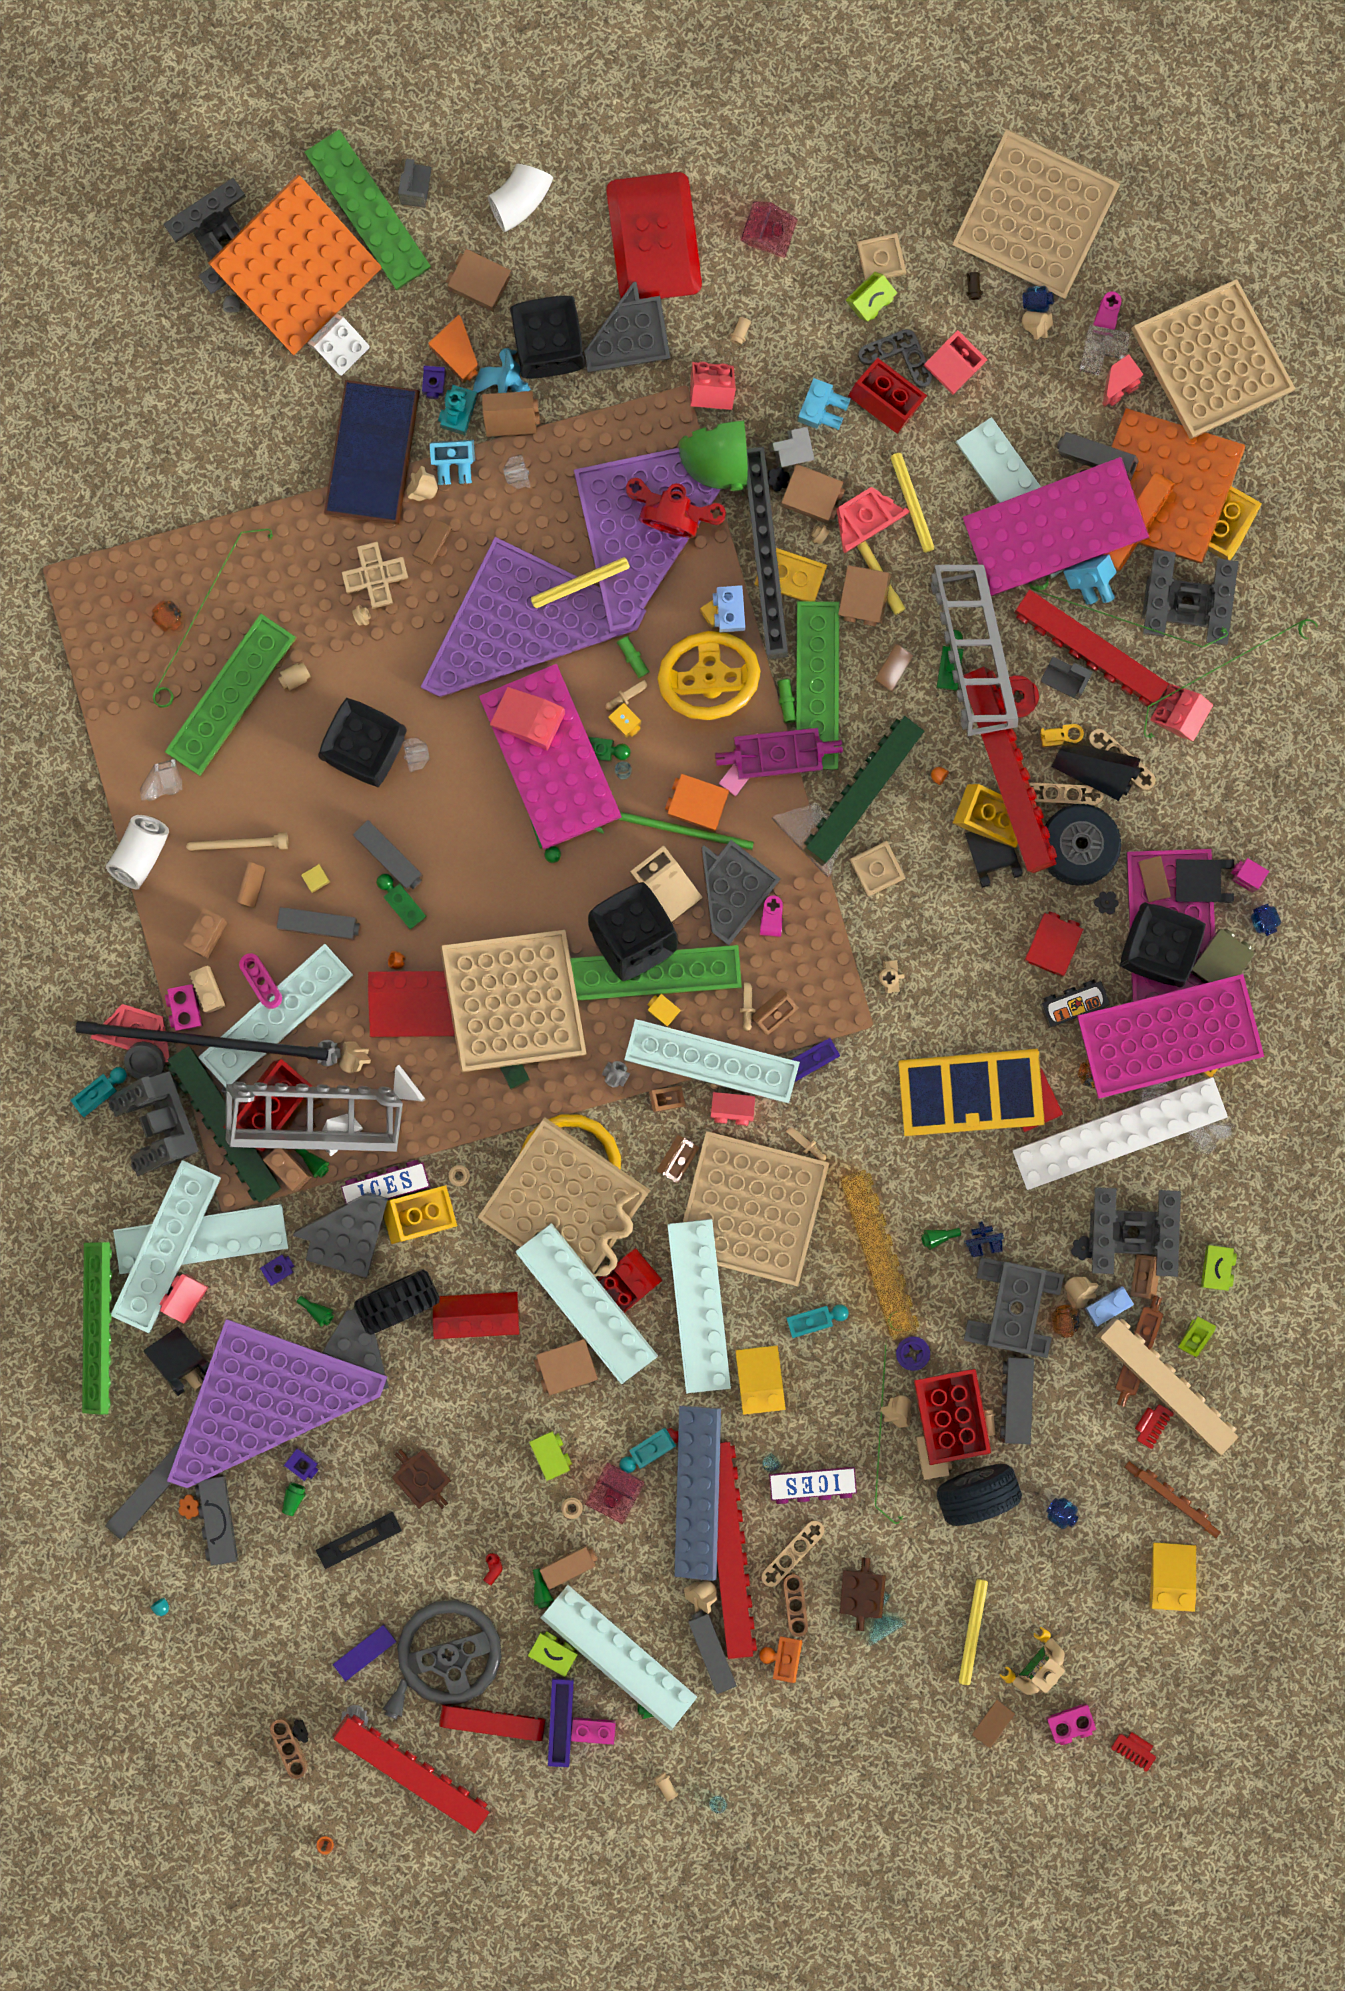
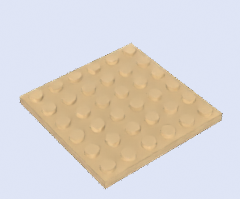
[952,129,1121,299]
[1131,279,1295,439]
[440,930,586,1072]
[478,1117,651,1274]
[683,1131,829,1286]

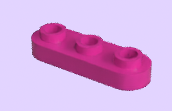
[239,953,282,1009]

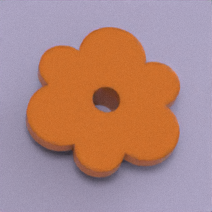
[178,1494,199,1519]

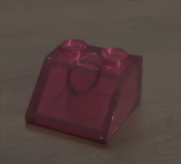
[740,201,798,258]
[585,1462,645,1524]

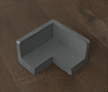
[398,159,432,208]
[1041,657,1093,700]

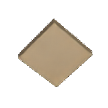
[856,233,907,280]
[849,841,906,897]

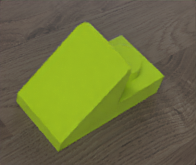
[1178,1316,1216,1358]

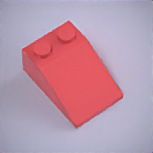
[490,687,565,751]

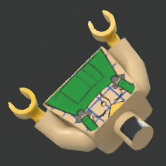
[1000,1627,1065,1695]

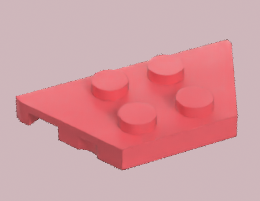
[836,487,910,553]
[91,1004,170,1063]

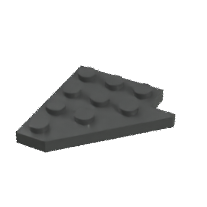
[584,282,670,373]
[701,840,780,946]
[293,1192,388,1278]
[322,1309,389,1389]

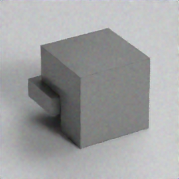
[768,427,814,467]

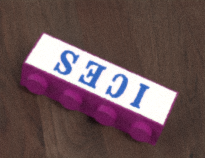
[341,1160,431,1203]
[769,1467,857,1504]

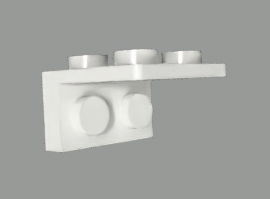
[307,313,370,375]

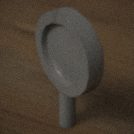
[124,1041,179,1089]

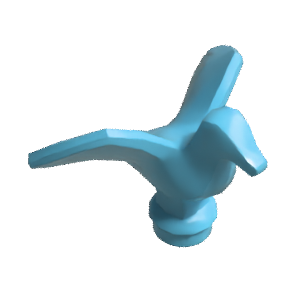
[473,348,531,393]

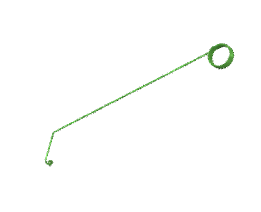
[153,529,273,708]
[1029,576,1228,648]
[1144,619,1318,739]
[875,1311,903,1524]

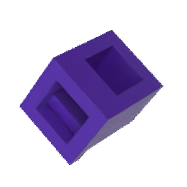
[422,366,446,399]
[260,1254,295,1286]
[284,1448,319,1481]

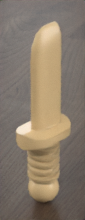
[605,680,647,710]
[740,982,756,1031]
[786,1128,826,1161]

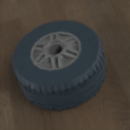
[1045,804,1121,886]
[936,1464,1022,1526]

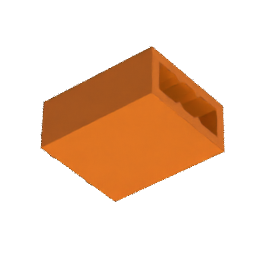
[665,774,729,832]

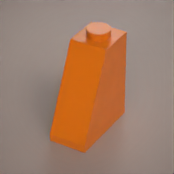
[428,315,479,383]

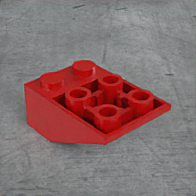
[598,1248,663,1313]

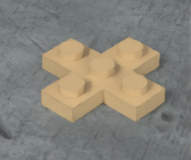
[342,542,408,609]

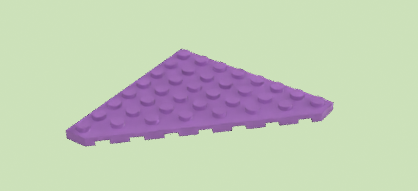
[574,448,721,633]
[421,537,646,697]
[167,1319,387,1488]

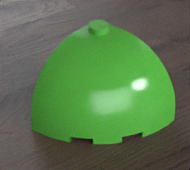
[678,421,748,491]

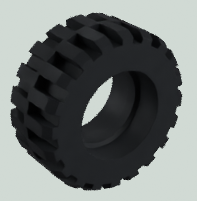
[354,1269,440,1335]

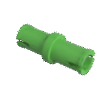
[617,636,650,679]
[777,679,796,723]

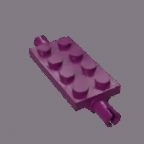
[715,728,843,780]

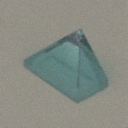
[867,1613,907,1646]

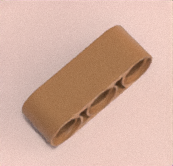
[783,1573,808,1637]
[270,1717,308,1779]

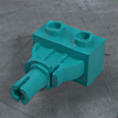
[438,385,478,435]

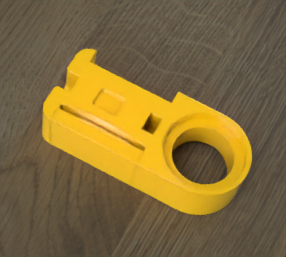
[1040,724,1084,747]

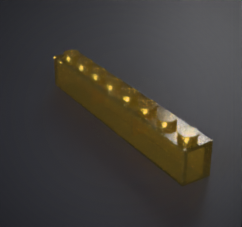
[839,1170,919,1340]

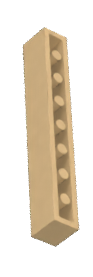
[1096,1318,1238,1456]

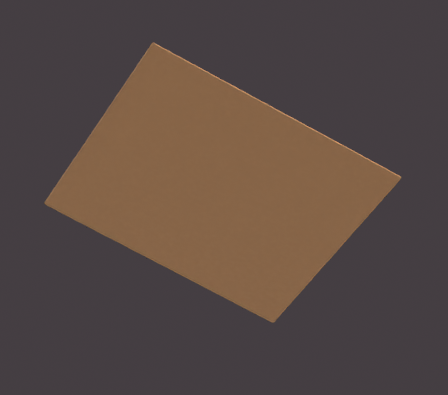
[43,386,873,1212]

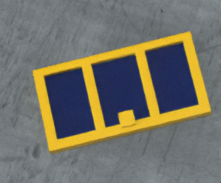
[898,1049,1045,1136]

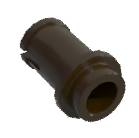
[966,272,983,300]

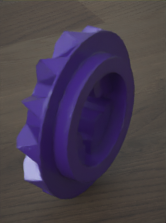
[896,1337,930,1371]

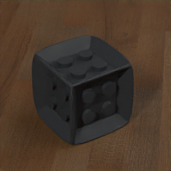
[510,295,585,379]
[318,698,407,788]
[588,882,678,981]
[1119,902,1206,988]

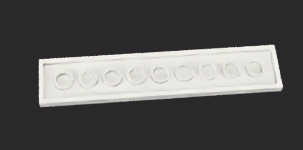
[1012,1077,1228,1190]

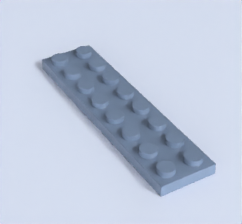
[675,1405,721,1581]

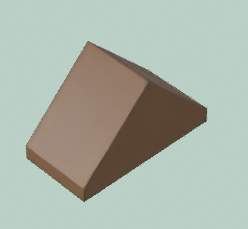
[649,1086,685,1113]

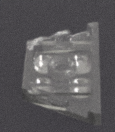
[771,803,841,877]

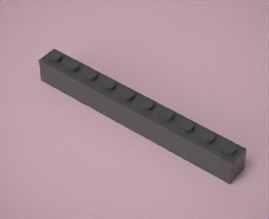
[747,447,789,660]

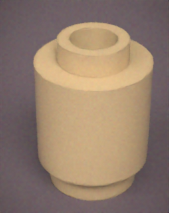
[278,662,311,691]

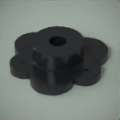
[768,467,790,492]
[1094,891,1119,915]
[1071,1236,1092,1260]
[293,1720,309,1743]

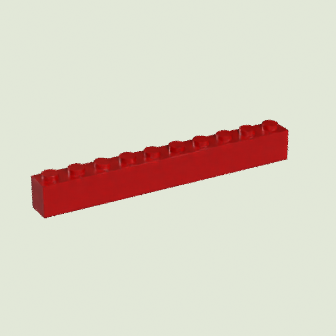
[963,667,1057,873]
[717,1441,757,1659]

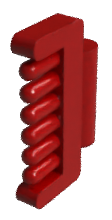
[1135,1404,1174,1449]
[1111,1732,1156,1772]

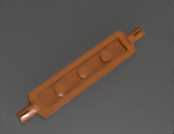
[1115,1296,1164,1407]
[1124,1461,1221,1539]

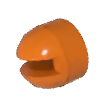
[931,767,949,785]
[388,951,405,969]
[316,1836,334,1855]

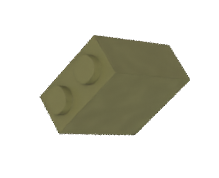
[1191,928,1255,983]

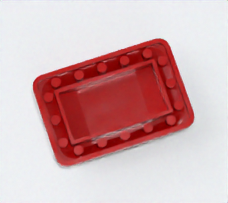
[606,172,702,299]

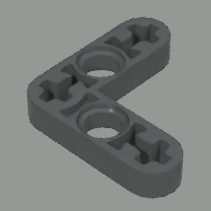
[858,329,932,388]

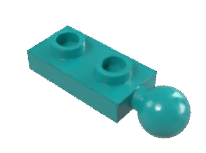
[70,1067,127,1117]
[786,1304,849,1338]
[619,1428,676,1473]

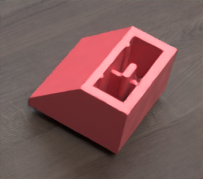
[923,330,987,395]
[1102,354,1144,407]
[690,362,736,410]
[1150,684,1213,741]
[710,1092,755,1126]
[159,1274,208,1324]

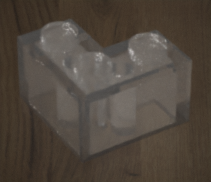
[1079,325,1131,375]

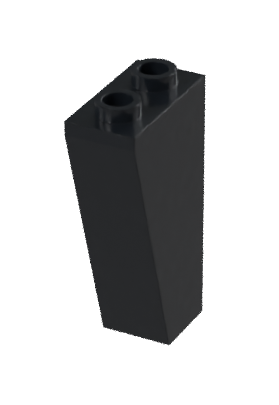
[1051,741,1141,801]

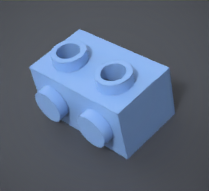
[713,586,745,633]

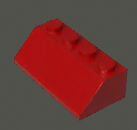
[223,1059,312,1151]
[433,1292,520,1339]

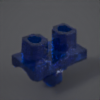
[964,1221,1004,1258]

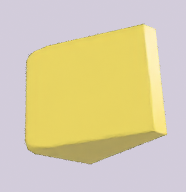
[301,864,330,893]

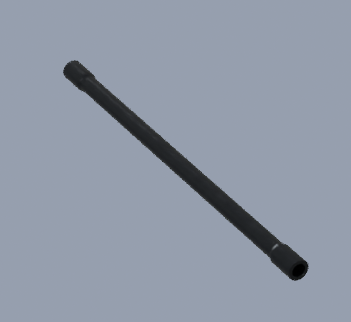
[76,1020,329,1061]

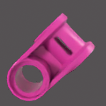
[1092,291,1122,335]
[760,896,783,937]

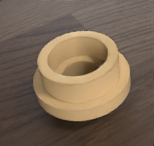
[811,524,829,544]
[353,605,371,626]
[449,1165,470,1186]
[561,1497,583,1519]

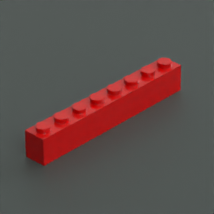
[1014,590,1169,707]
[332,1714,490,1833]

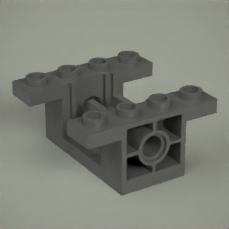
[164,178,246,294]
[1142,550,1239,646]
[109,1071,199,1177]
[1089,1187,1181,1277]
[963,1257,1064,1358]

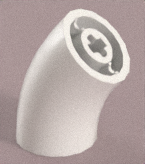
[488,164,553,232]
[106,815,169,889]

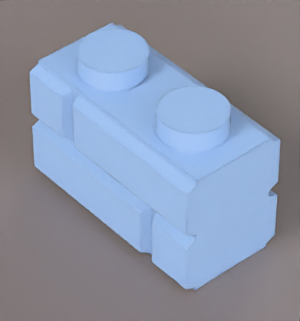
[1084,1286,1134,1327]

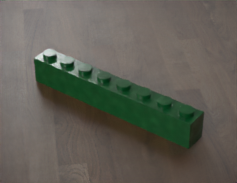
[802,716,925,866]
[167,1046,282,1203]

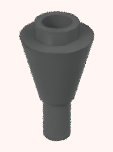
[383,1679,408,1720]

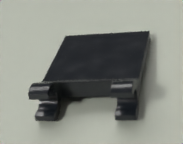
[965,832,1023,888]
[1176,859,1234,903]
[143,1327,210,1396]

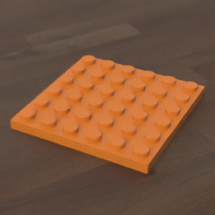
[208,174,382,355]
[1112,408,1245,564]

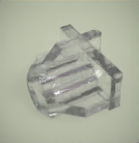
[503,454,531,489]
[403,737,430,772]

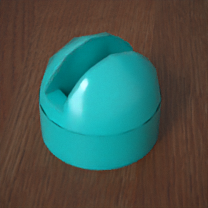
[150,1598,169,1616]

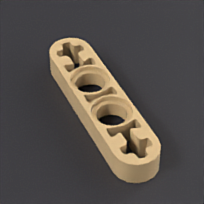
[1088,729,1156,791]
[1029,782,1104,806]
[761,1520,825,1587]

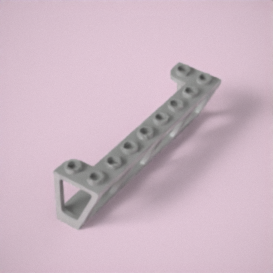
[931,565,1018,736]
[226,1082,403,1152]

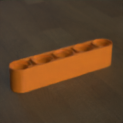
[1104,472,1175,571]

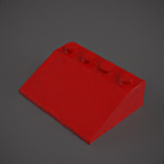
[368,971,455,1037]
[914,1369,991,1465]

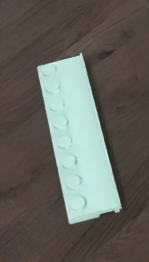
[955,417,1065,579]
[113,1204,289,1274]
[668,1219,731,1394]
[516,1223,658,1384]
[540,1585,697,1731]

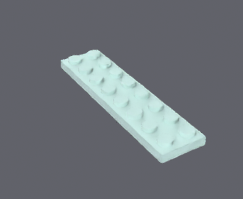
[198,944,354,1088]
[624,1019,800,1104]
[111,1160,221,1333]

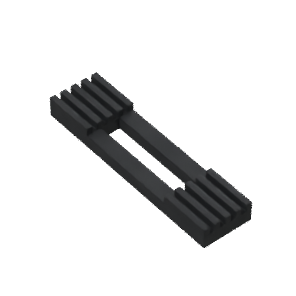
[316,1512,402,1569]

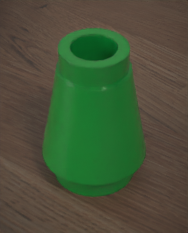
[282,1482,306,1516]

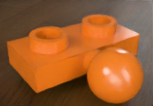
[759,1636,802,1683]

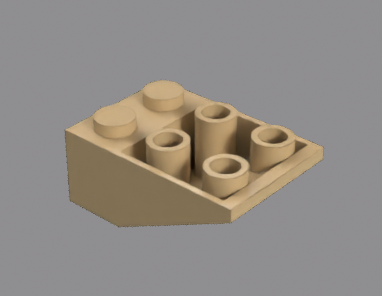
[630,846,703,922]

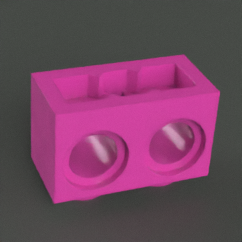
[1231,858,1269,893]
[165,984,203,1032]
[1046,1703,1097,1745]
[571,1717,616,1745]

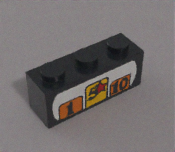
[1040,979,1110,1028]

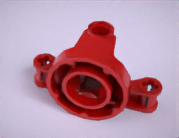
[626,478,726,538]

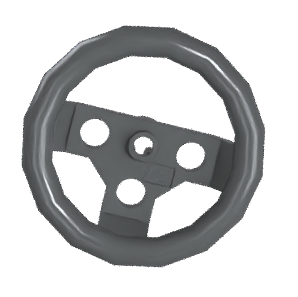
[397,1600,502,1705]

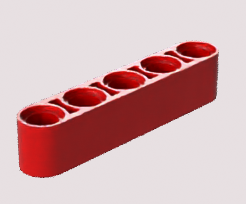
[439,1705,546,1741]

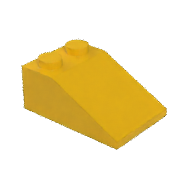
[1208,486,1262,560]
[953,784,1018,848]
[384,1185,457,1244]
[735,1345,786,1415]
[1149,1542,1196,1612]

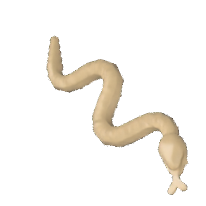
[593,1191,639,1278]

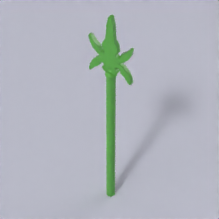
[595,793,754,850]

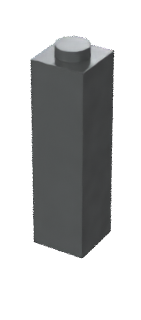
[1057,432,1139,481]
[353,820,423,890]
[277,907,360,940]
[688,1611,737,1694]

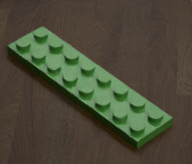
[304,130,431,291]
[796,601,839,770]
[165,614,296,776]
[570,945,742,1001]
[82,1242,112,1415]

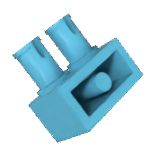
[798,378,851,430]
[430,440,475,485]
[1063,555,1117,605]

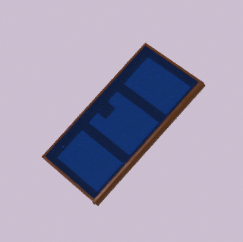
[324,380,420,524]

